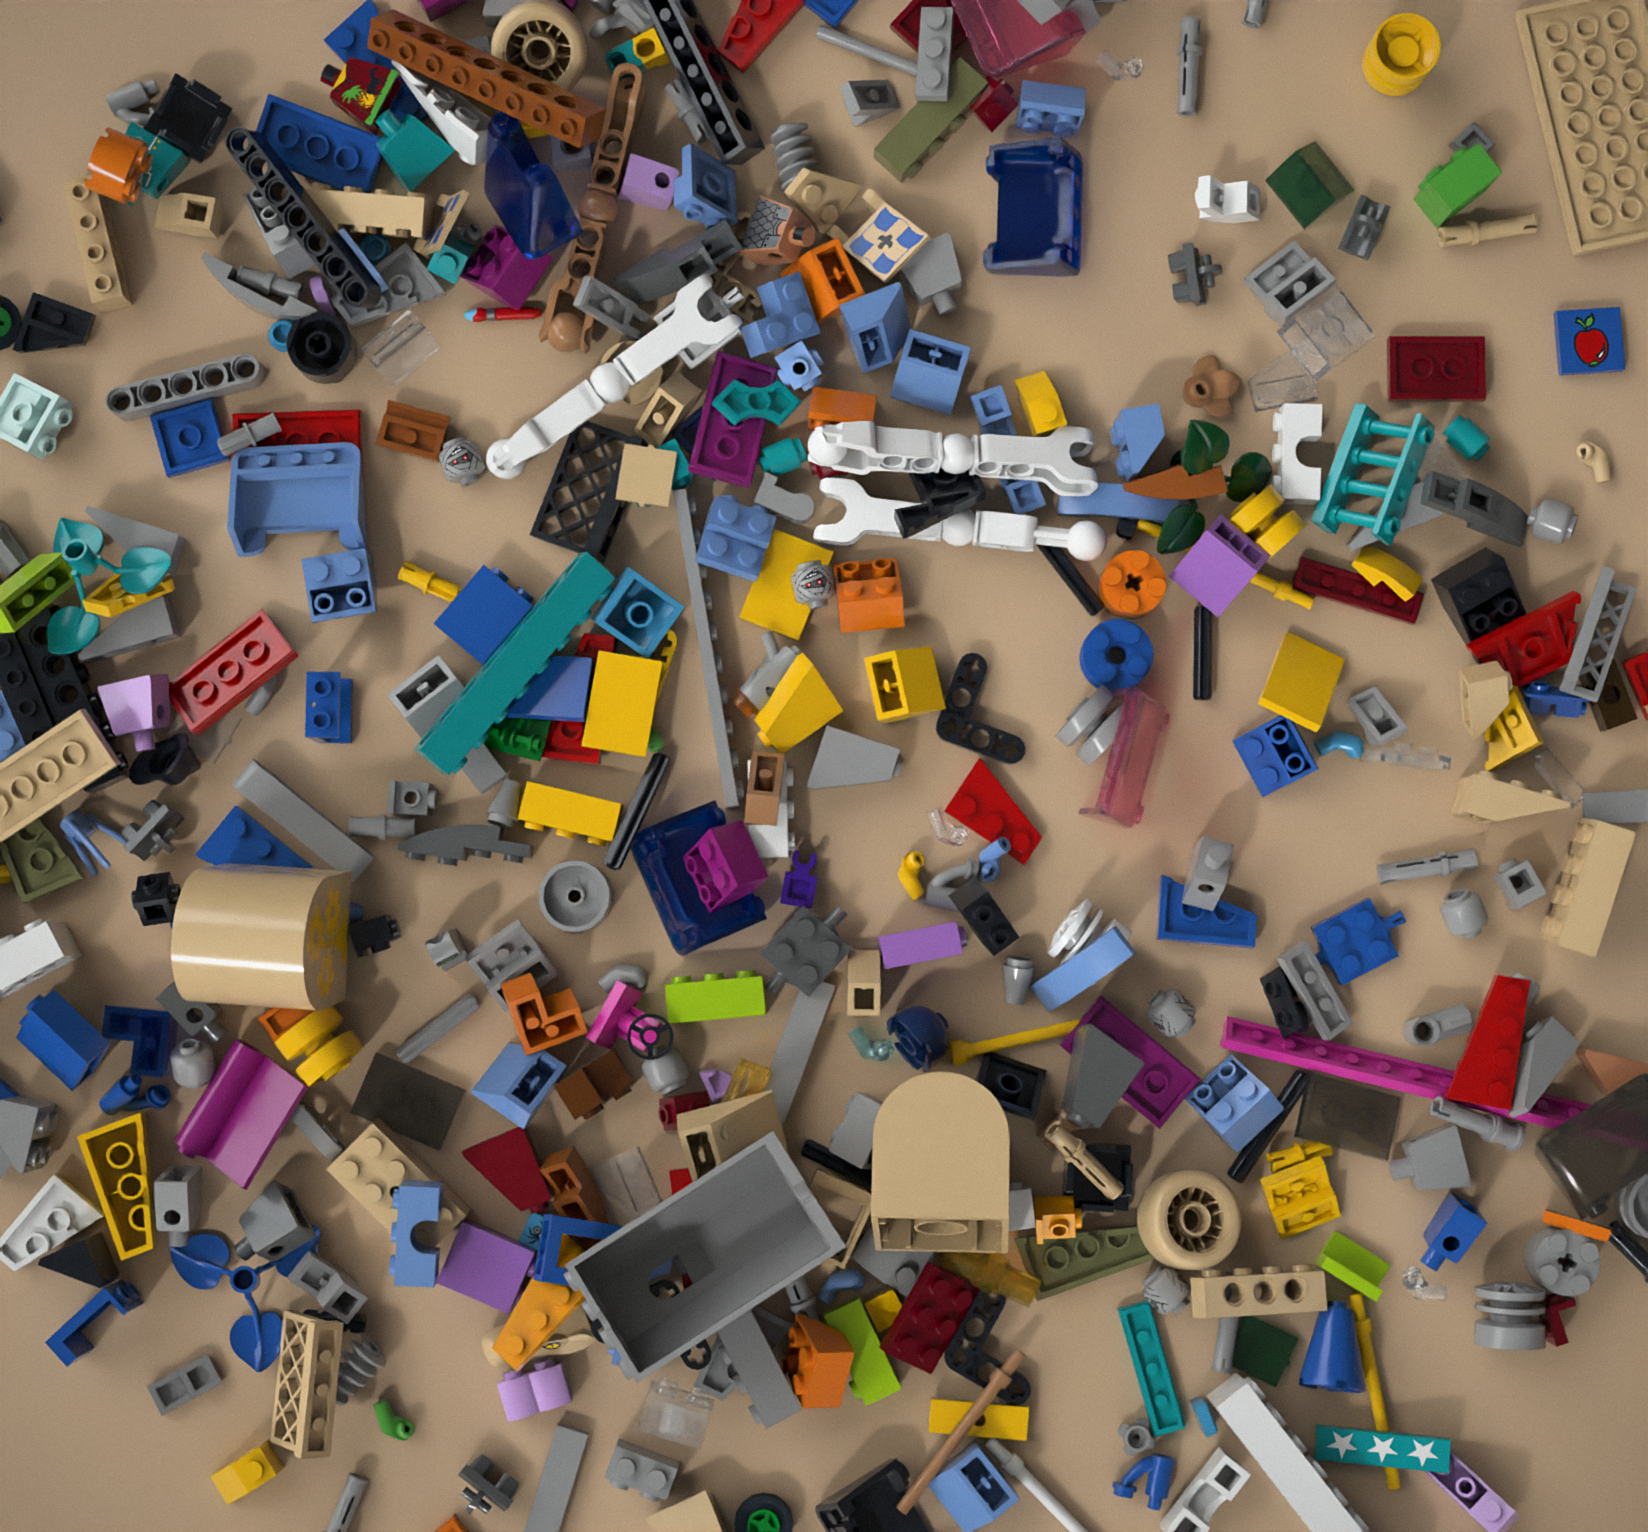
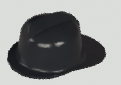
[129,732,201,785]

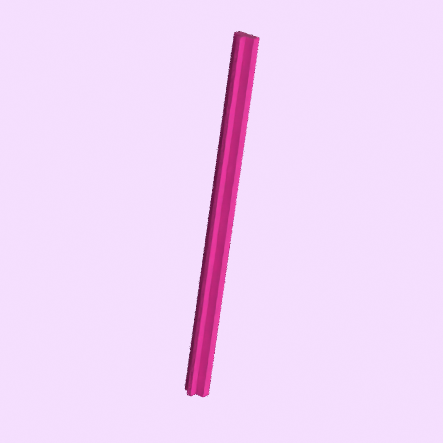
[1220,1016,1648,1151]

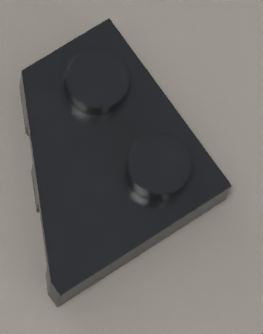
[13,292,96,353]

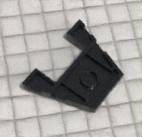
[873,467,986,539]

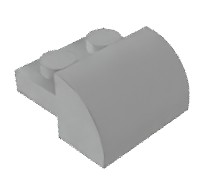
[1244,241,1336,324]
[465,919,559,1012]
[850,1225,939,1297]

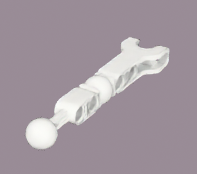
[813,478,1107,561]

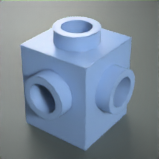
[774,339,825,392]

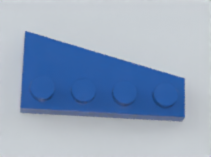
[323,0,430,123]

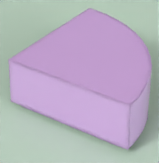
[309,275,336,316]
[699,1070,742,1102]

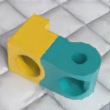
[605,27,671,80]

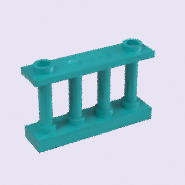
[1311,403,1436,546]

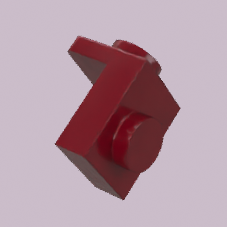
[969,76,1019,132]
[658,1090,710,1131]
[1537,1293,1576,1347]

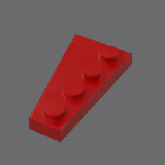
[541,633,618,765]

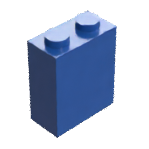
[434,565,534,666]
[16,990,111,1091]

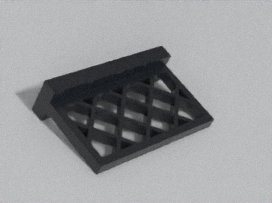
[530,421,649,564]

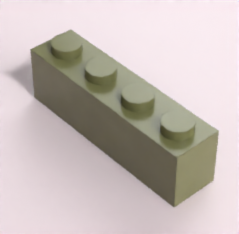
[874,57,989,183]

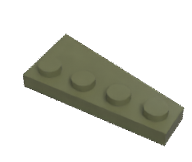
[0,817,85,903]

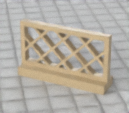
[270,1310,344,1459]

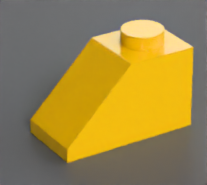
[1014,371,1067,437]
[210,1439,284,1504]

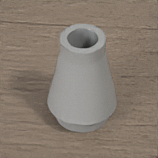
[487,779,522,829]
[1003,956,1035,1005]

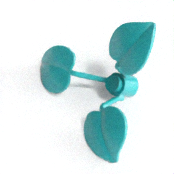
[47,518,173,654]

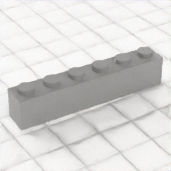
[673,1242,802,1429]

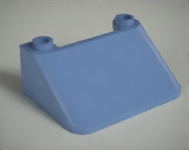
[227,442,367,557]

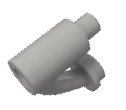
[105,79,160,125]
[924,857,979,912]

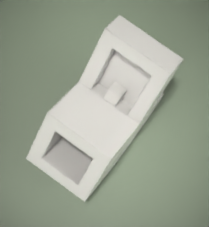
[1195,175,1261,223]

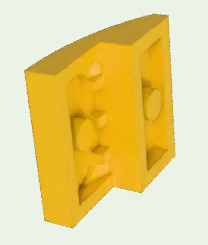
[1260,1156,1341,1240]

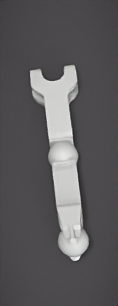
[486,274,743,479]
[808,421,1098,496]

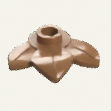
[1182,355,1242,417]

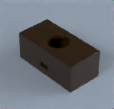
[1579,659,1638,732]

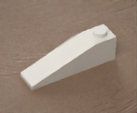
[391,60,507,165]

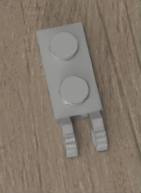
[573,276,650,341]

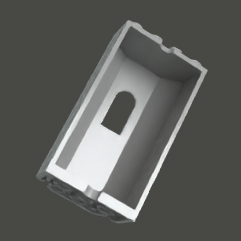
[563,1131,846,1383]

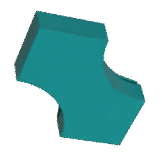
[712,379,802,426]

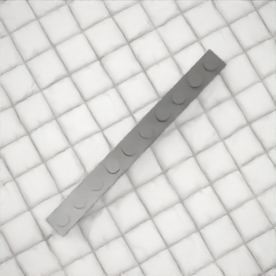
[673,489,744,809]

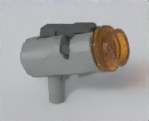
[731,631,802,718]

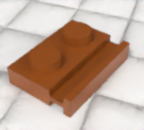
[375,400,451,463]

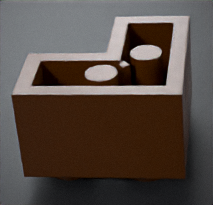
[554,1048,635,1121]

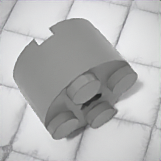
[1524,1226,1600,1296]

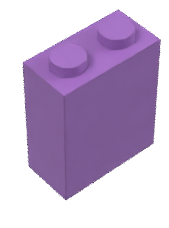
[1169,514,1271,617]
[877,921,967,969]
[437,1218,537,1314]

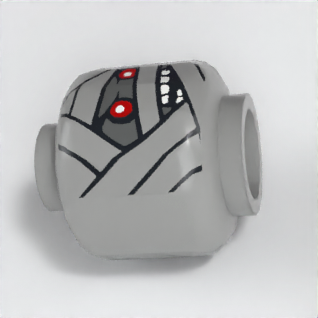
[439,437,485,487]
[791,560,836,610]
[1147,989,1196,1038]
[1142,1265,1191,1315]

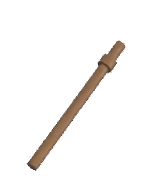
[896,1348,1026,1515]

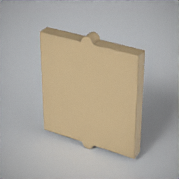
[615,443,677,508]

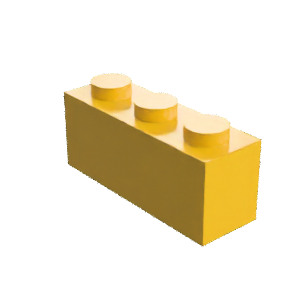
[517,781,624,847]

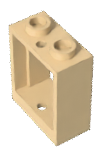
[808,1167,871,1271]

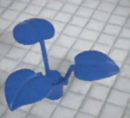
[170,1225,321,1372]

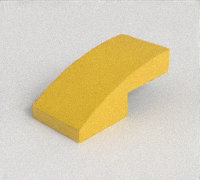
[1351,545,1424,602]

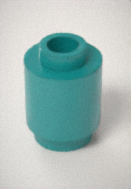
[1442,415,1491,461]
[758,437,808,477]

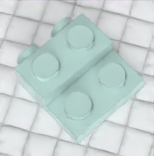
[0,373,74,461]

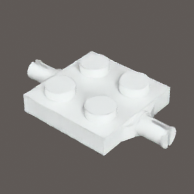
[654,286,744,370]

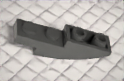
[612,219,742,304]
[1420,471,1528,547]
[398,825,534,866]

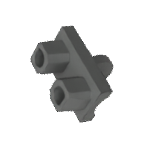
[1338,194,1391,261]
[1168,242,1223,306]
[121,799,185,861]
[458,1454,519,1514]

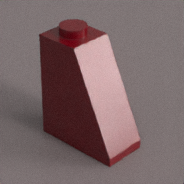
[461,1127,554,1214]

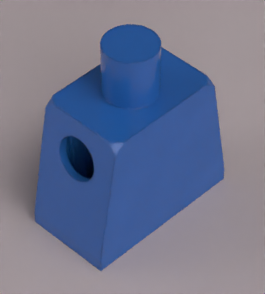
[1420,1191,1487,1272]

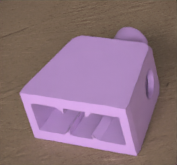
[618,153,679,210]
[98,674,170,752]

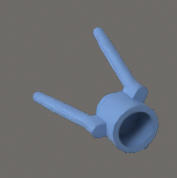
[60,809,127,876]

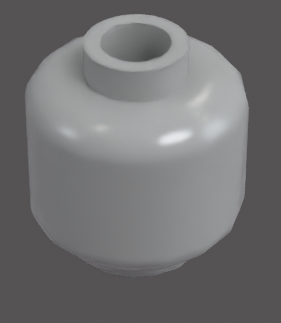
[1527,498,1578,544]
[1440,888,1488,939]
[169,1038,216,1089]
[642,1044,689,1095]

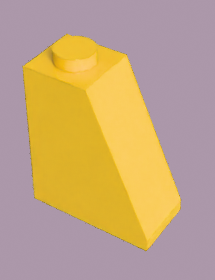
[754,652,843,754]

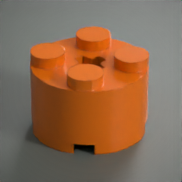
[85,127,153,204]
[1098,550,1166,619]

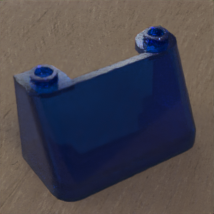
[484,112,584,260]
[983,137,1083,277]
[631,800,767,956]

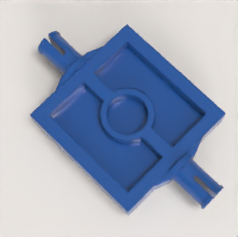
[1310,898,1406,985]

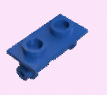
[1520,681,1591,718]

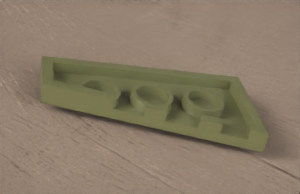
[1014,1226,1155,1301]

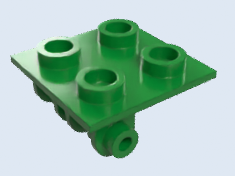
[484,718,552,762]

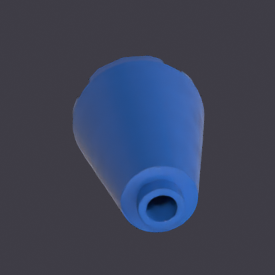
[1299,1301,1366,1393]

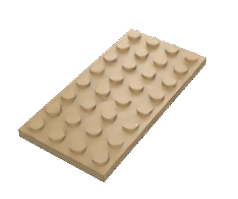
[1515,0,1648,256]

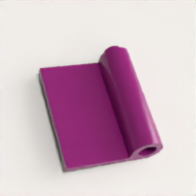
[175,1038,308,1190]

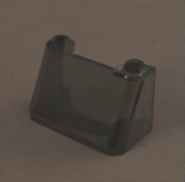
[1535,1073,1648,1220]

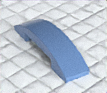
[970,385,1046,515]
[1057,483,1187,523]
[1029,926,1136,1012]

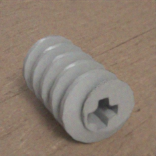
[770,122,817,193]
[336,1332,386,1405]

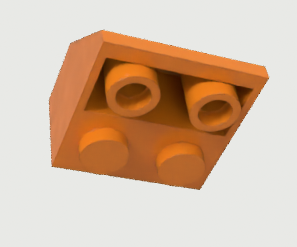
[780,238,865,325]
[808,386,877,431]
[833,558,905,633]
[781,1314,855,1408]

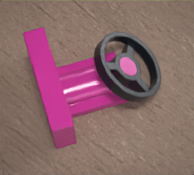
[586,980,673,1060]

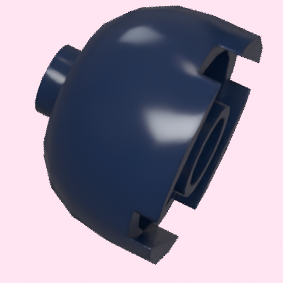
[887,1006,949,1072]

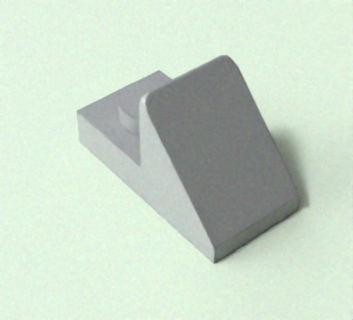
[840,79,900,126]
[1347,686,1408,746]

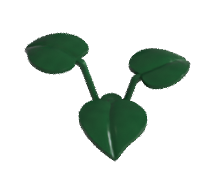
[1157,420,1272,554]

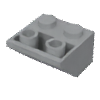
[387,655,464,739]
[0,1096,59,1173]

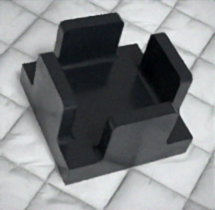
[143,73,233,164]
[1062,1142,1133,1213]

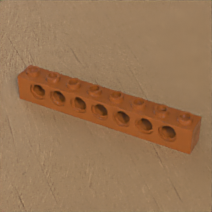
[367,10,607,148]

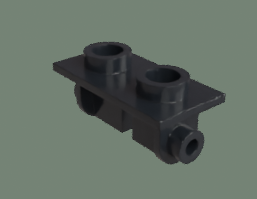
[1260,967,1311,1039]

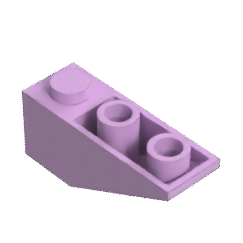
[1425,1451,1519,1532]

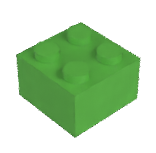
[1413,143,1503,228]

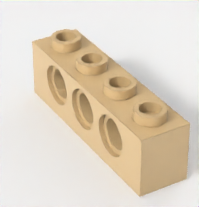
[62,174,133,313]
[1190,1264,1328,1319]

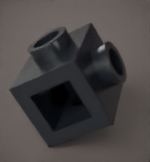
[131,872,181,926]

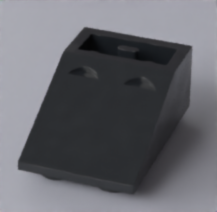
[1431,547,1526,664]

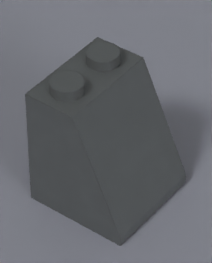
[1061,1024,1145,1130]

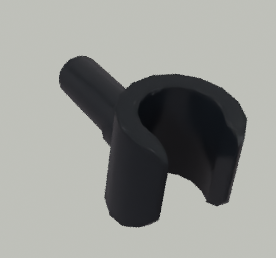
[1116,518,1137,540]

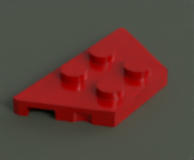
[1465,590,1581,688]

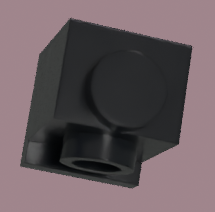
[348,915,402,958]

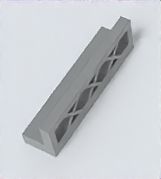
[1559,566,1637,702]

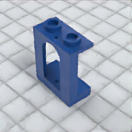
[305,672,353,744]
[533,1214,624,1286]
[45,1279,143,1367]

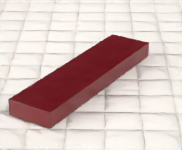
[1292,557,1424,625]

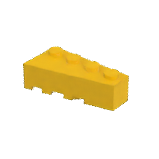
[77,1112,158,1261]

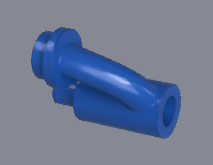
[99,1074,171,1115]
[1112,1453,1175,1510]

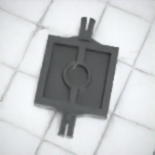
[760,905,852,997]

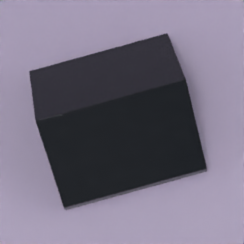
[975,1052,1047,1121]
[38,1232,120,1288]

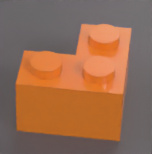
[500,973,588,1056]

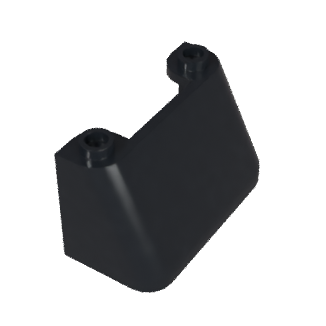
[815,1458,929,1532]

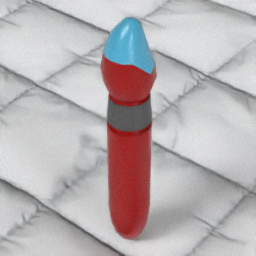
[464,307,543,322]

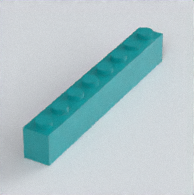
[413,552,615,775]

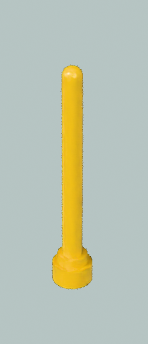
[949,1019,1081,1067]

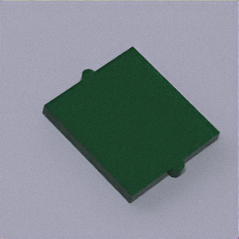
[1232,1316,1298,1387]

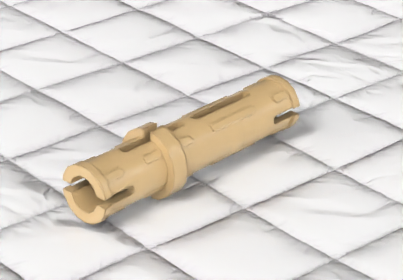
[1438,213,1537,248]
[1044,1121,1124,1200]

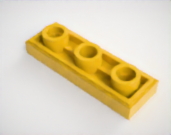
[928,1397,1029,1441]

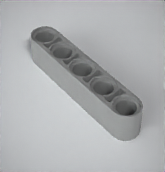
[106,353,266,421]
[232,759,375,883]

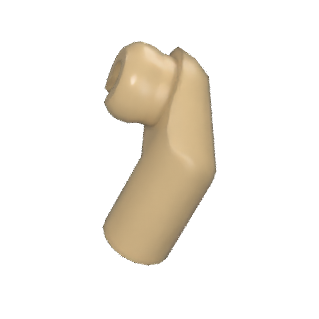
[1576,442,1612,484]

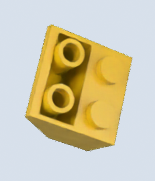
[864,646,946,724]

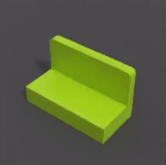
[1315,1231,1390,1302]

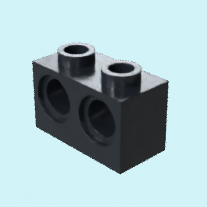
[948,877,1020,957]

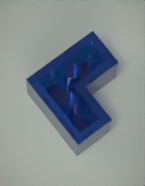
[101,1004,178,1077]

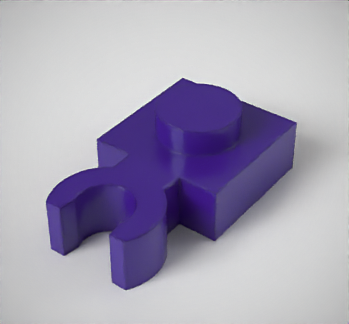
[780,850,817,909]

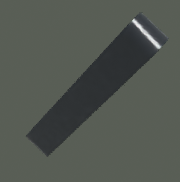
[225,127,381,308]

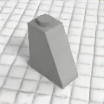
[806,725,904,790]

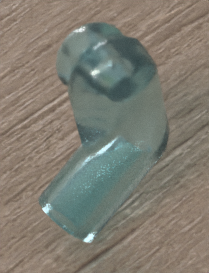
[847,1025,894,1062]

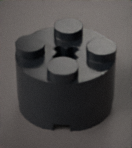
[286,312,357,384]

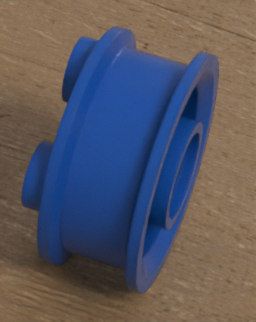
[1079,619,1153,693]

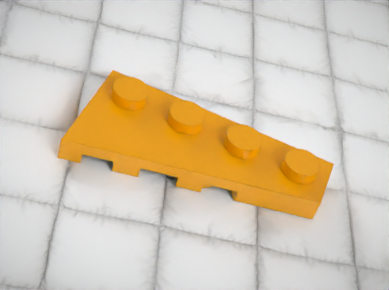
[492,1234,585,1373]

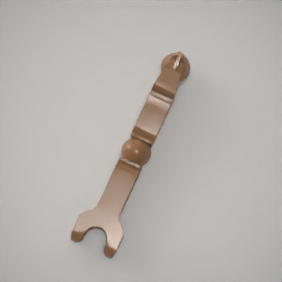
[538,63,647,354]

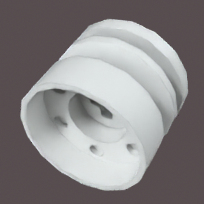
[1047,898,1132,986]

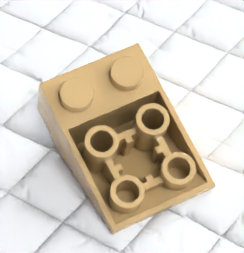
[1450,771,1571,824]
[677,1090,788,1182]

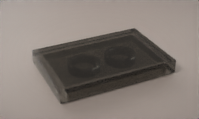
[350,1052,466,1151]
[1294,1073,1401,1161]

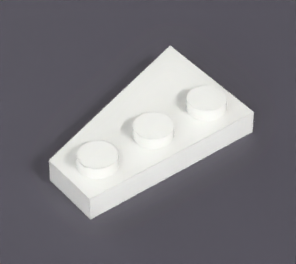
[0,1173,105,1272]

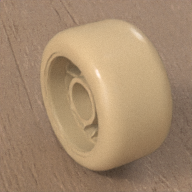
[491,0,588,91]
[1137,1170,1241,1270]

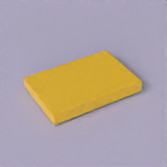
[739,529,834,642]
[1258,631,1345,732]
[582,651,663,758]

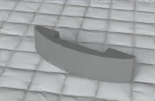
[202,252,319,323]

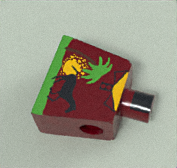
[320,57,404,135]

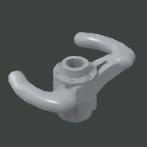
[589,0,654,39]

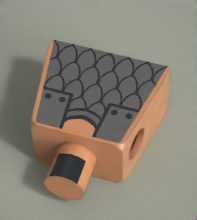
[738,196,815,265]

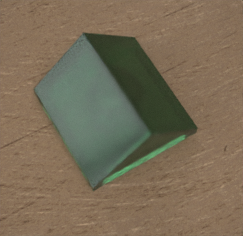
[1265,141,1354,229]

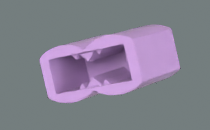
[497,1358,573,1422]

